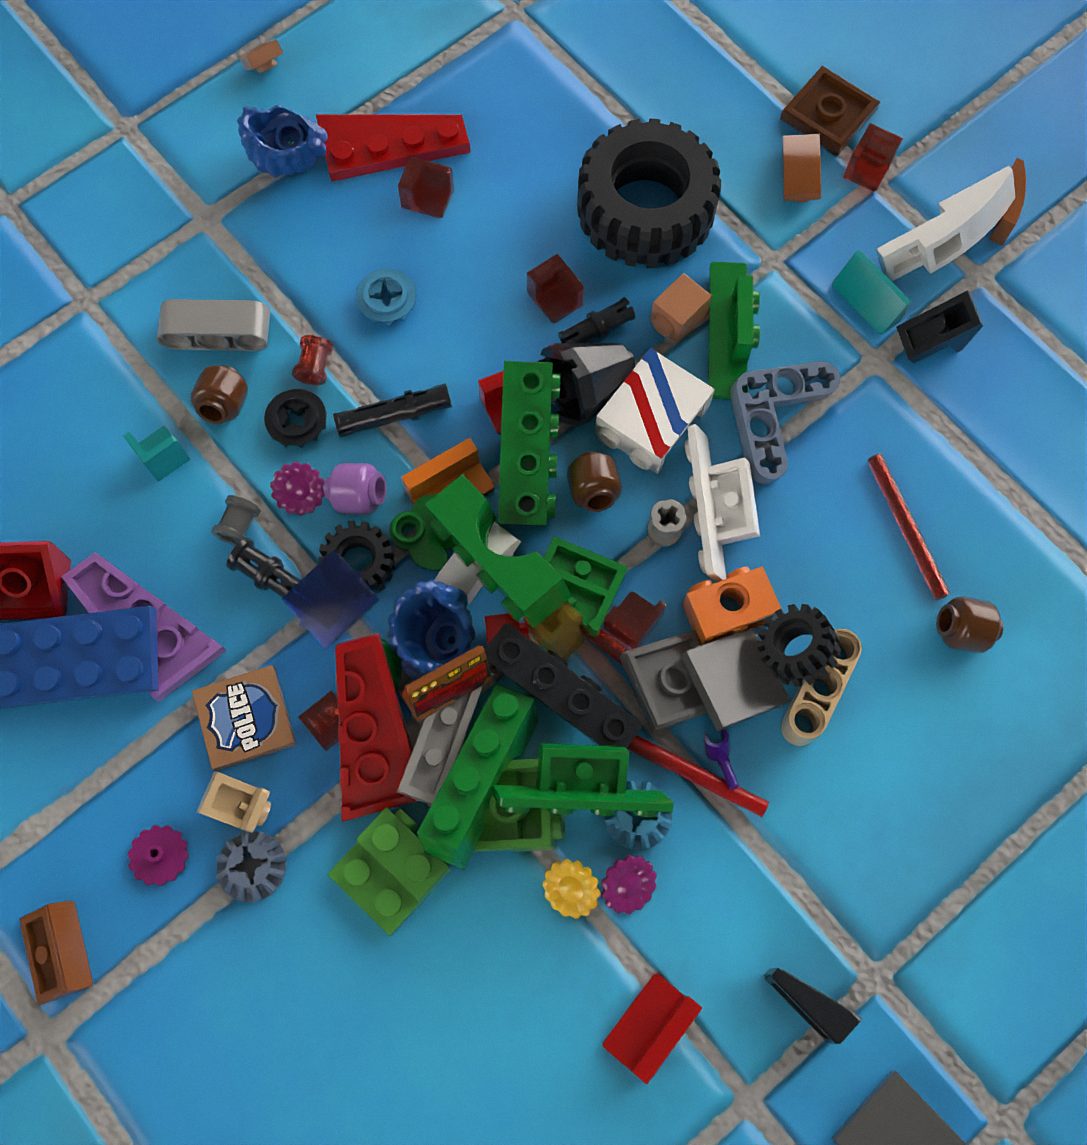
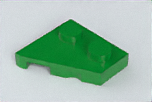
[543,536,628,638]

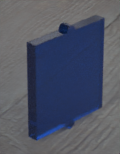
[281,550,380,649]

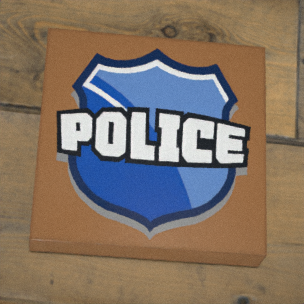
[192,665,297,772]

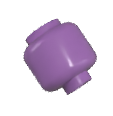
[324,463,387,515]

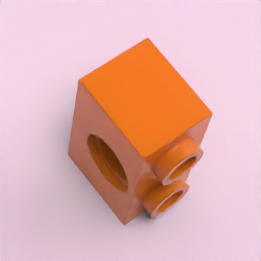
[682,566,783,645]

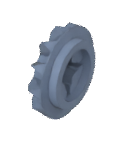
[215,831,286,902]

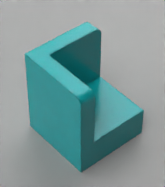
[123,426,190,482]

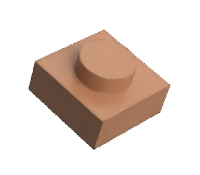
[239,39,283,73]

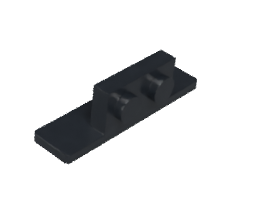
[485,623,642,749]

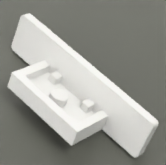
[684,424,760,582]

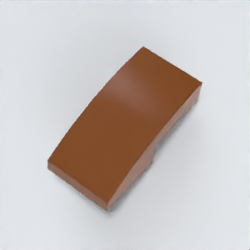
[783,134,821,202]
[989,158,1026,246]

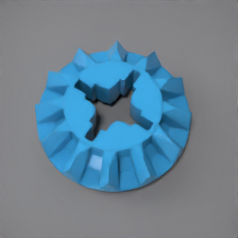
[356,269,416,326]
[604,780,672,850]

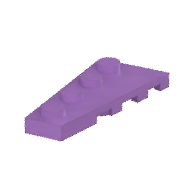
[61,552,227,702]

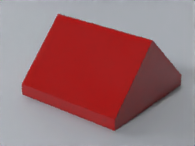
[0,541,71,620]

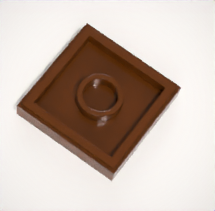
[780,66,880,156]

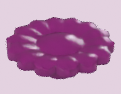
[270,461,325,516]
[128,825,189,886]
[601,855,657,915]

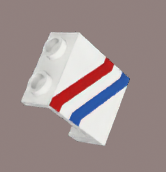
[595,348,715,474]

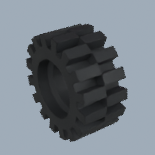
[318,521,395,599]
[756,604,841,687]

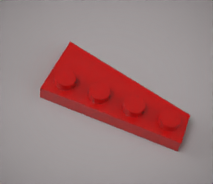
[315,114,471,182]

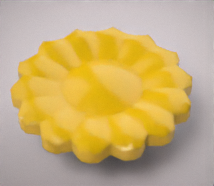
[542,859,601,919]

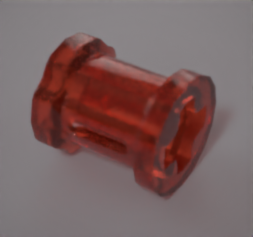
[292,335,333,386]

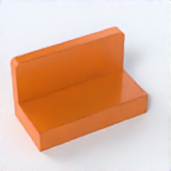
[401,438,495,505]

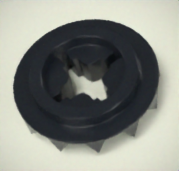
[264,389,327,448]

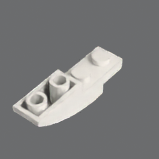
[877,166,1015,281]

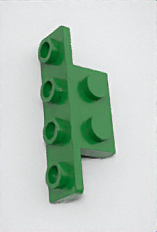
[708,262,760,400]
[492,743,674,817]

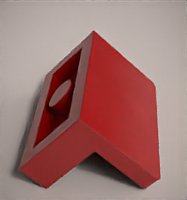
[602,974,703,1085]

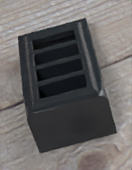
[764,968,862,1044]

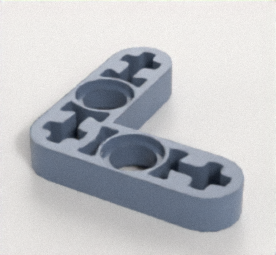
[730,361,840,484]

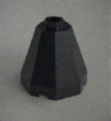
[538,343,635,427]

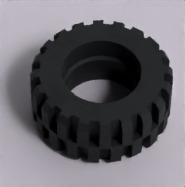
[577,118,722,268]

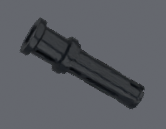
[226,538,344,630]

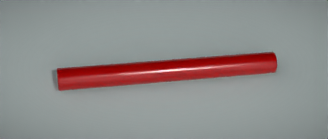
[627,735,769,817]

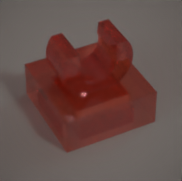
[298,690,339,751]

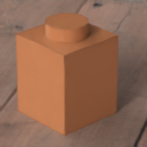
[650,273,712,344]

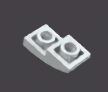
[434,522,521,605]

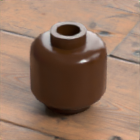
[191,365,248,424]
[567,452,622,512]
[936,596,1003,653]

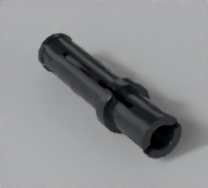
[333,383,452,438]

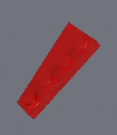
[335,633,419,822]

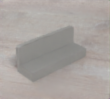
[397,686,483,808]

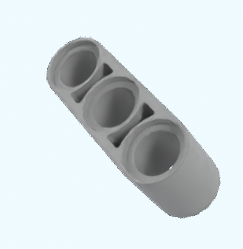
[156,299,270,351]

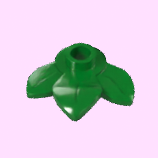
[389,494,456,571]

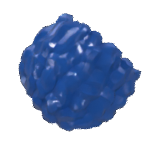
[237,104,328,178]
[387,580,475,680]

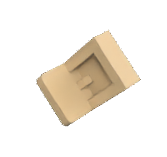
[196,772,271,833]

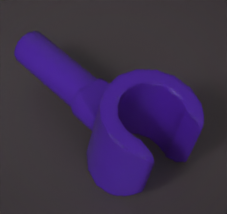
[704,729,739,790]

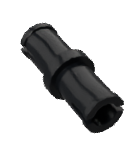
[558,297,636,343]

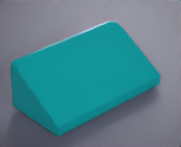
[832,250,911,335]

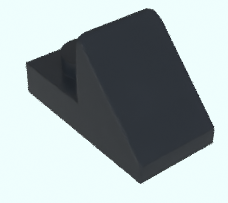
[896,290,983,363]

